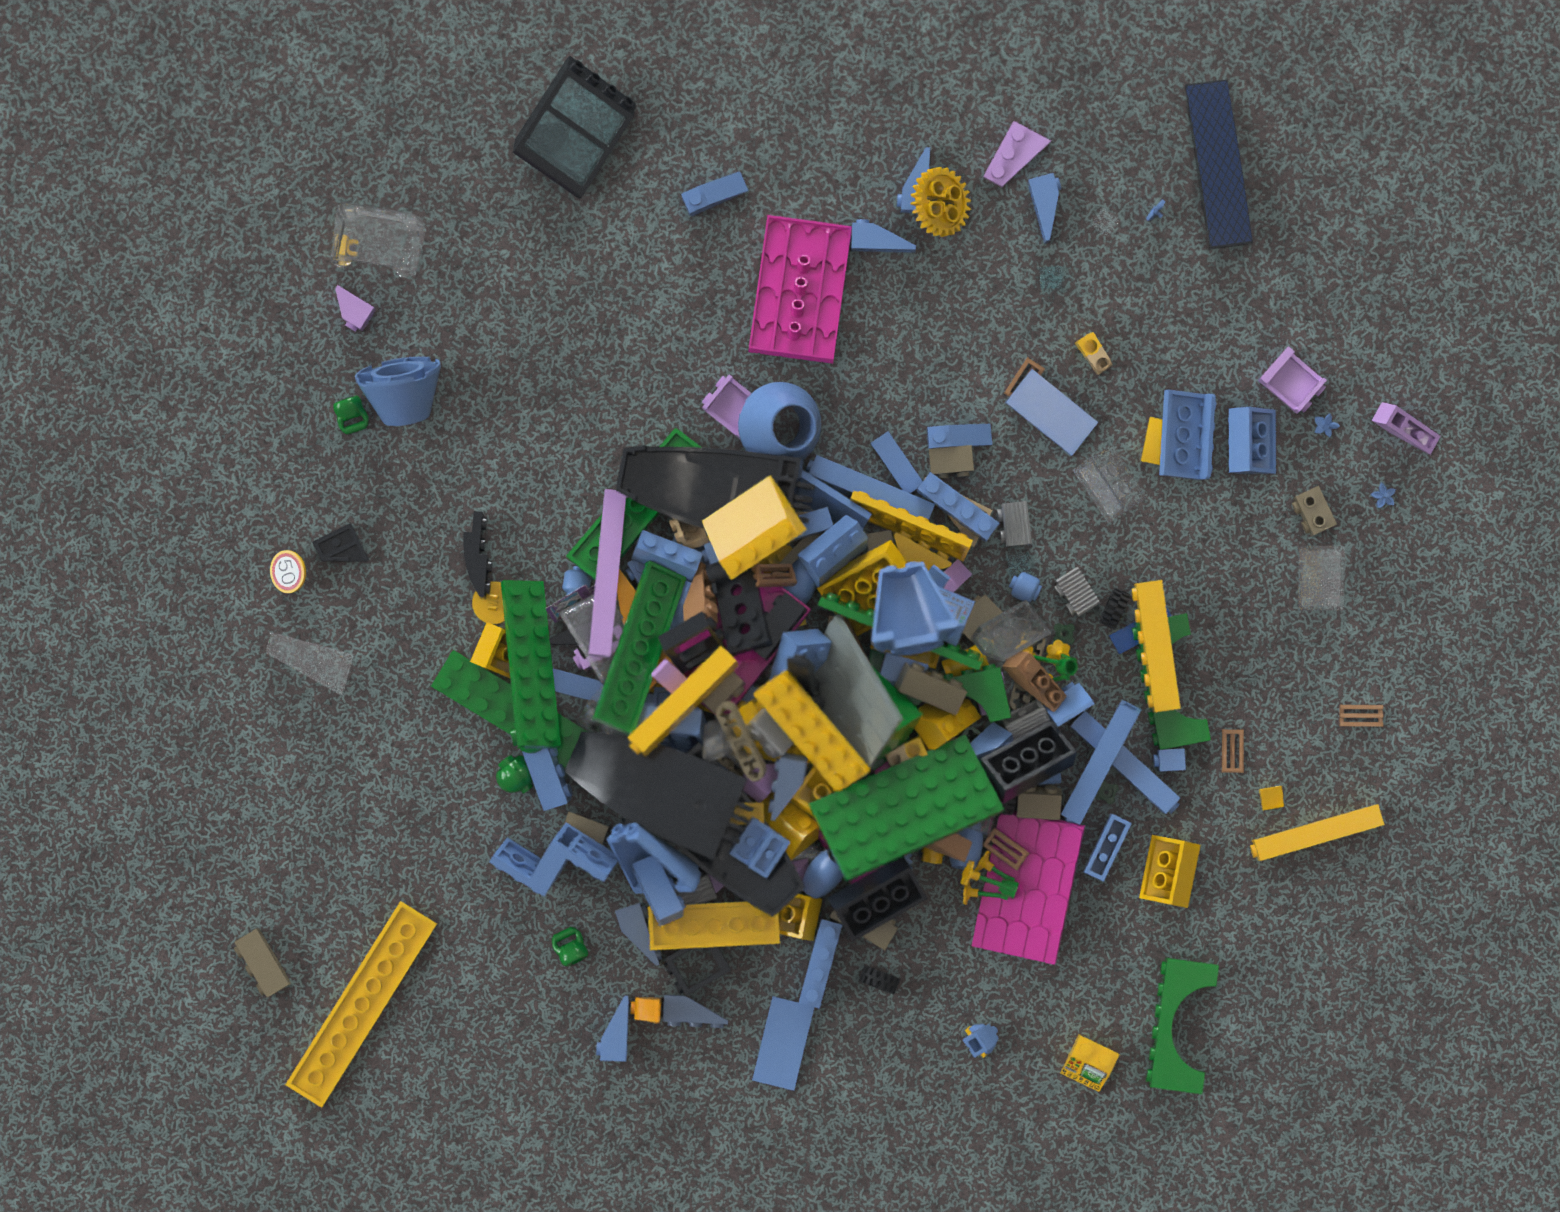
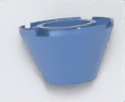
[355,357,441,426]
[738,382,821,460]

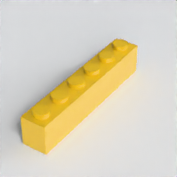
[1131,580,1181,712]

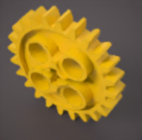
[911,167,971,237]

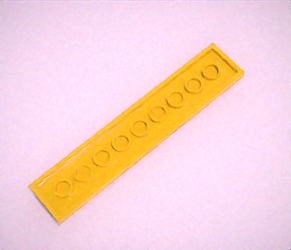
[285,901,437,1108]

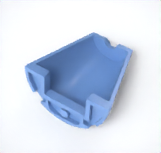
[872,562,959,655]
[607,823,701,894]

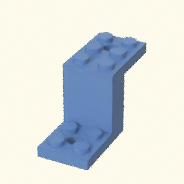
[490,823,618,896]

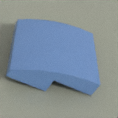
[729,816,790,878]

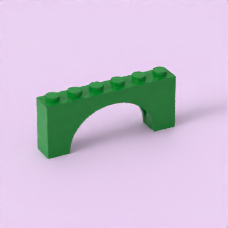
[1132,613,1211,750]
[899,664,1012,741]
[1146,958,1219,1094]

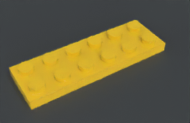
[850,491,973,562]
[753,670,870,792]
[648,902,780,950]

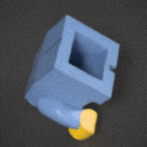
[963,1024,999,1058]

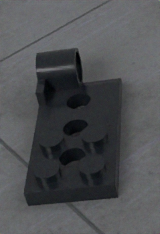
[706,561,771,657]

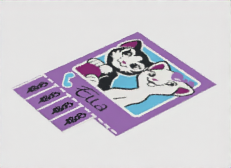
[546,584,595,623]

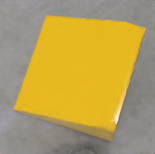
[1259,786,1284,810]

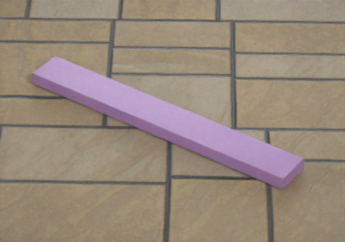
[588,489,626,658]

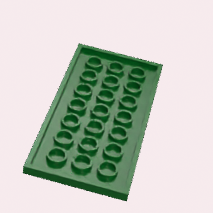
[809,735,1004,882]

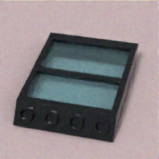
[512,56,636,199]

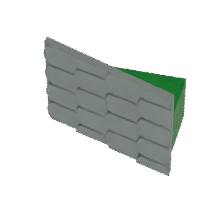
[814,613,923,778]

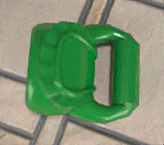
[333,395,369,435]
[552,927,588,967]

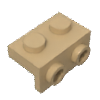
[669,519,709,549]

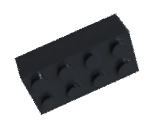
[980,720,1077,803]
[828,856,928,942]

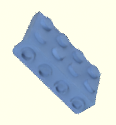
[1159,390,1216,480]

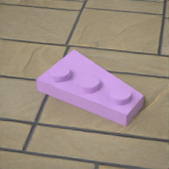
[983,121,1051,187]

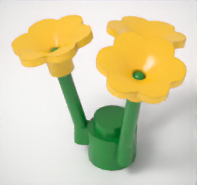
[1016,640,1078,682]
[961,850,1019,905]

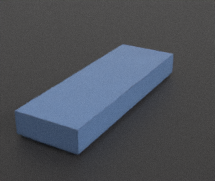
[870,431,923,494]

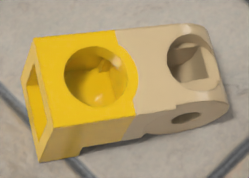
[1075,332,1112,375]
[885,735,928,767]

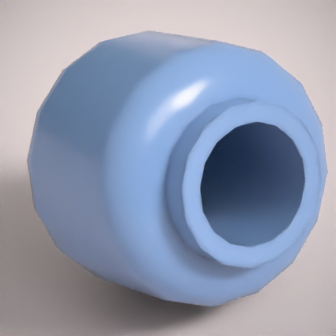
[562,566,592,596]
[1009,572,1042,604]

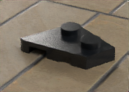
[312,523,369,562]

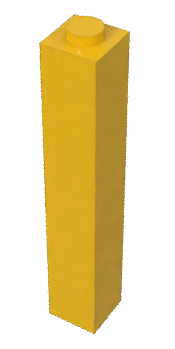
[628,646,739,757]
[1250,804,1384,861]

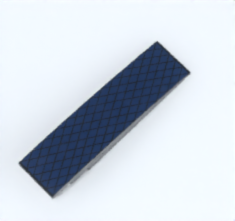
[1185,79,1253,250]

